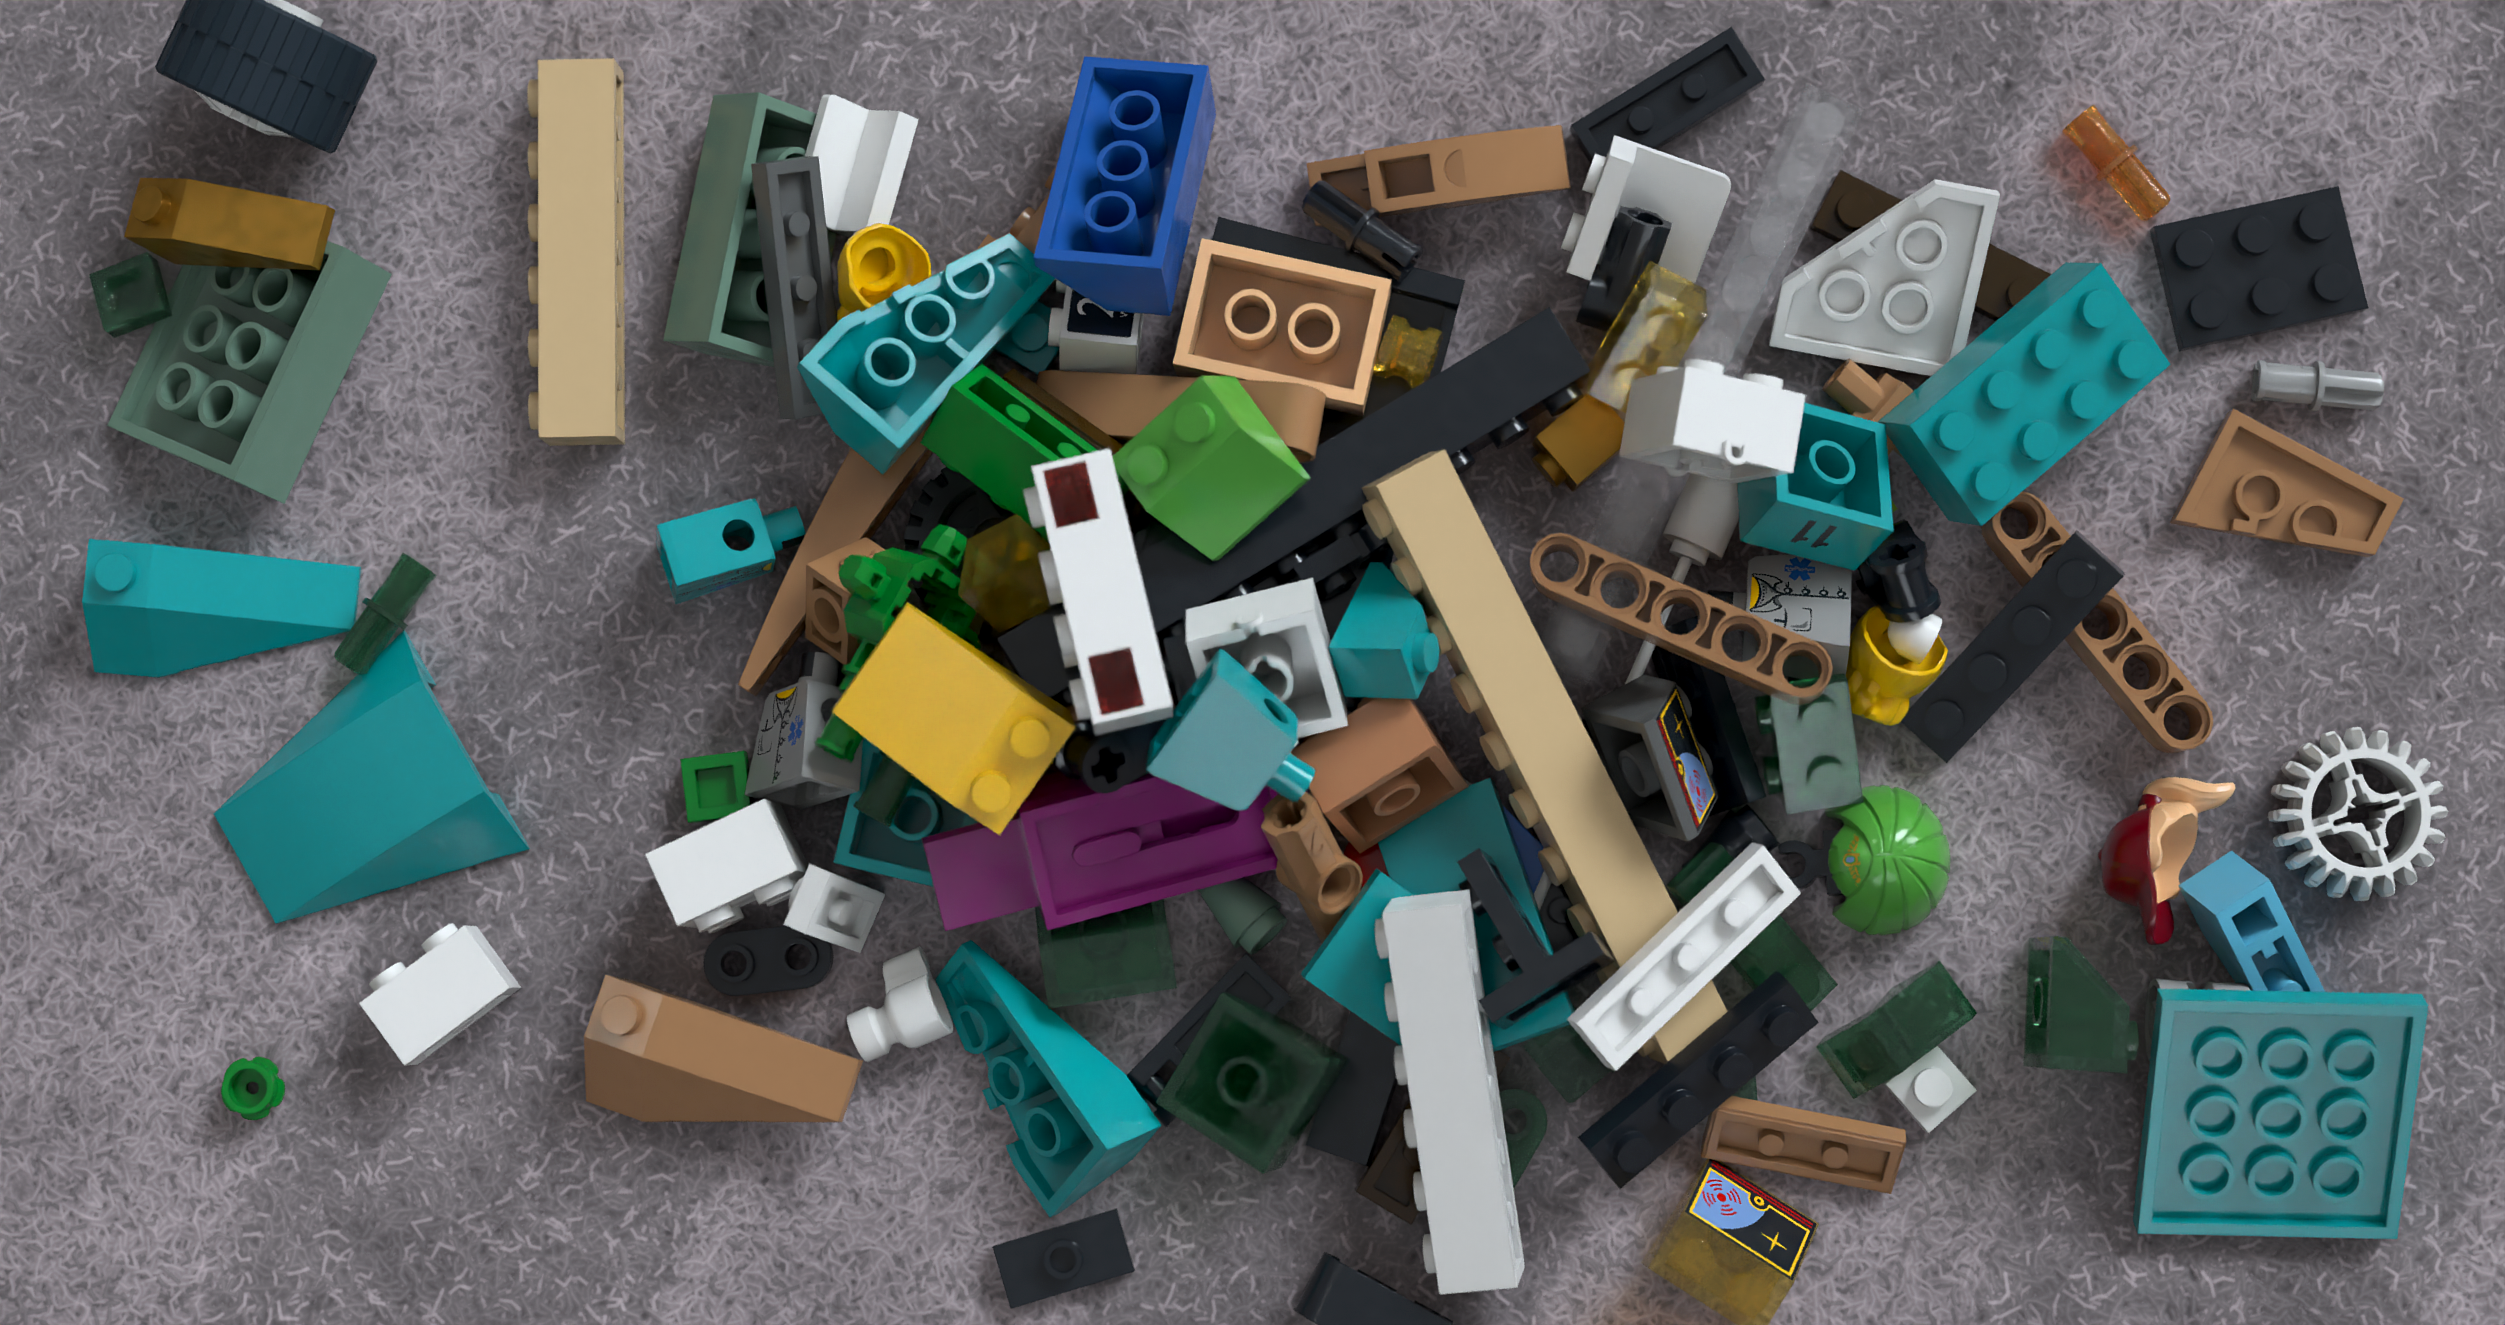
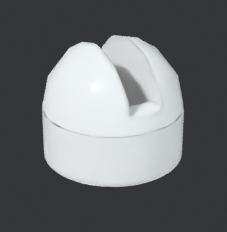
[1888,614,1942,664]

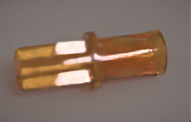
[2062,104,2171,221]

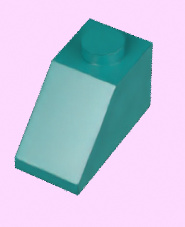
[1328,562,1439,699]

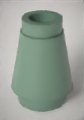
[1198,877,1287,955]

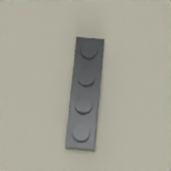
[751,156,837,420]

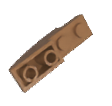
[1306,125,1571,227]

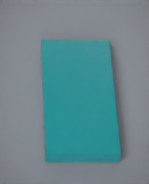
[1378,778,1574,1052]

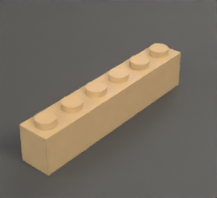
[528,58,625,446]

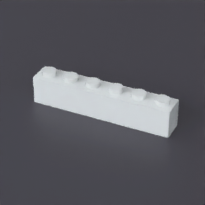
[1375,890,1525,1294]

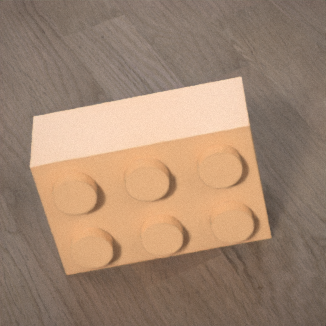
[1173,238,1391,416]

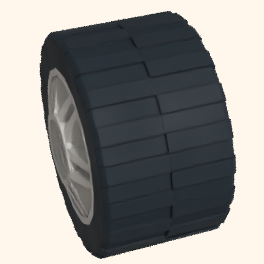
[155,0,378,154]

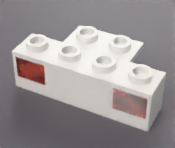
[1023,448,1173,735]

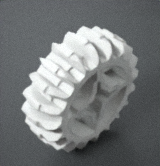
[2268,727,2449,901]

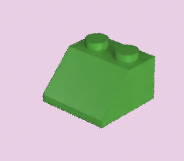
[1112,376,1311,561]

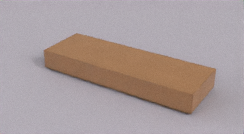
[1701,1096,1906,1194]

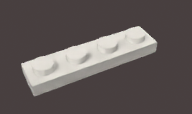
[1567,842,1801,1071]

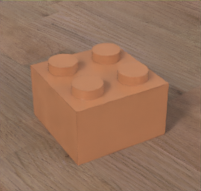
[1290,698,1469,853]

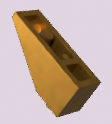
[124,177,335,270]

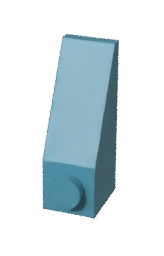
[2178,851,2325,992]

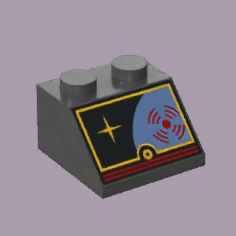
[1581,675,1718,841]

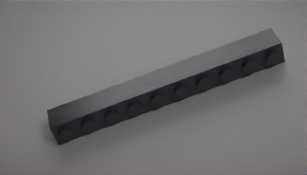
[997,307,1591,708]

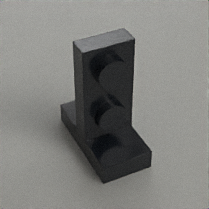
[1457,848,1615,1030]

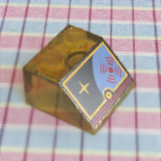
[1641,1158,1819,1325]

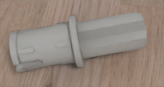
[2251,360,2384,412]

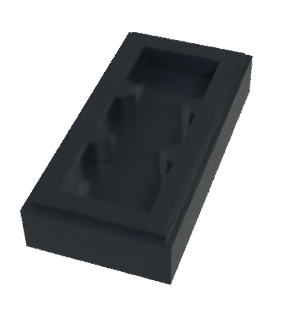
[992,1208,1135,1309]

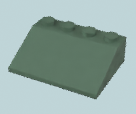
[107,241,392,504]

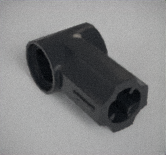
[1576,206,1672,342]

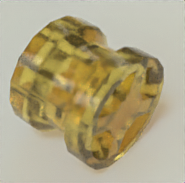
[1373,315,1443,388]

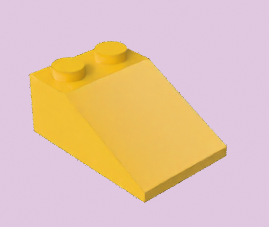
[832,602,1076,835]

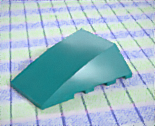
[214,630,530,924]

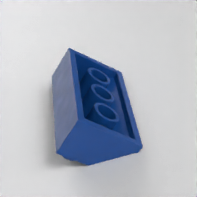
[1033,56,1216,316]

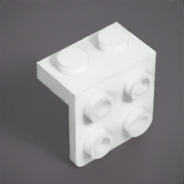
[1561,135,1731,293]

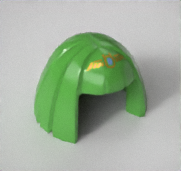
[1824,785,1951,936]

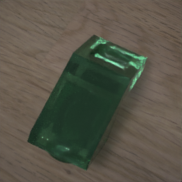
[1816,961,1977,1099]

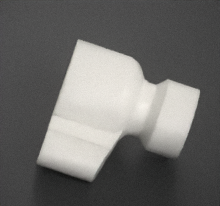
[847,946,953,1062]

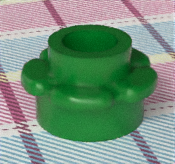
[221,1056,285,1120]

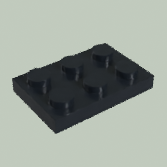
[2149,186,2368,352]

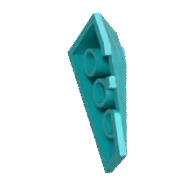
[797,233,1056,475]
[82,539,361,678]
[935,940,1162,1218]

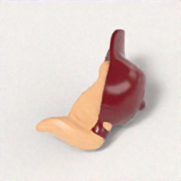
[2098,777,2235,945]

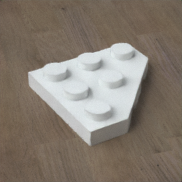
[1769,179,2000,376]

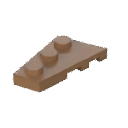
[2170,409,2404,557]

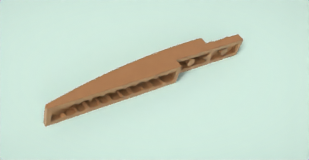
[738,165,1057,696]

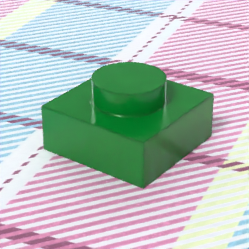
[680,751,754,824]

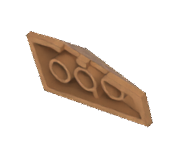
[584,975,863,1122]

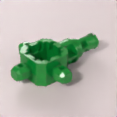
[814,524,981,763]

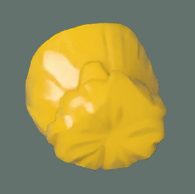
[837,223,931,322]
[1831,606,1948,726]

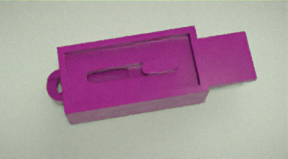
[922,771,1310,931]

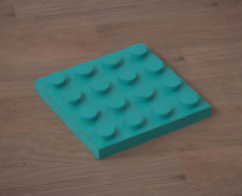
[2133,988,2429,1239]

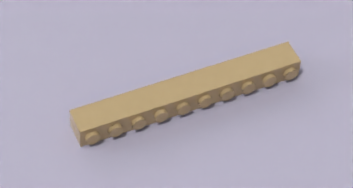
[1362,449,1728,1064]

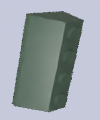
[663,92,836,367]

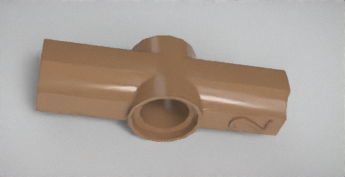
[1261,792,1363,943]

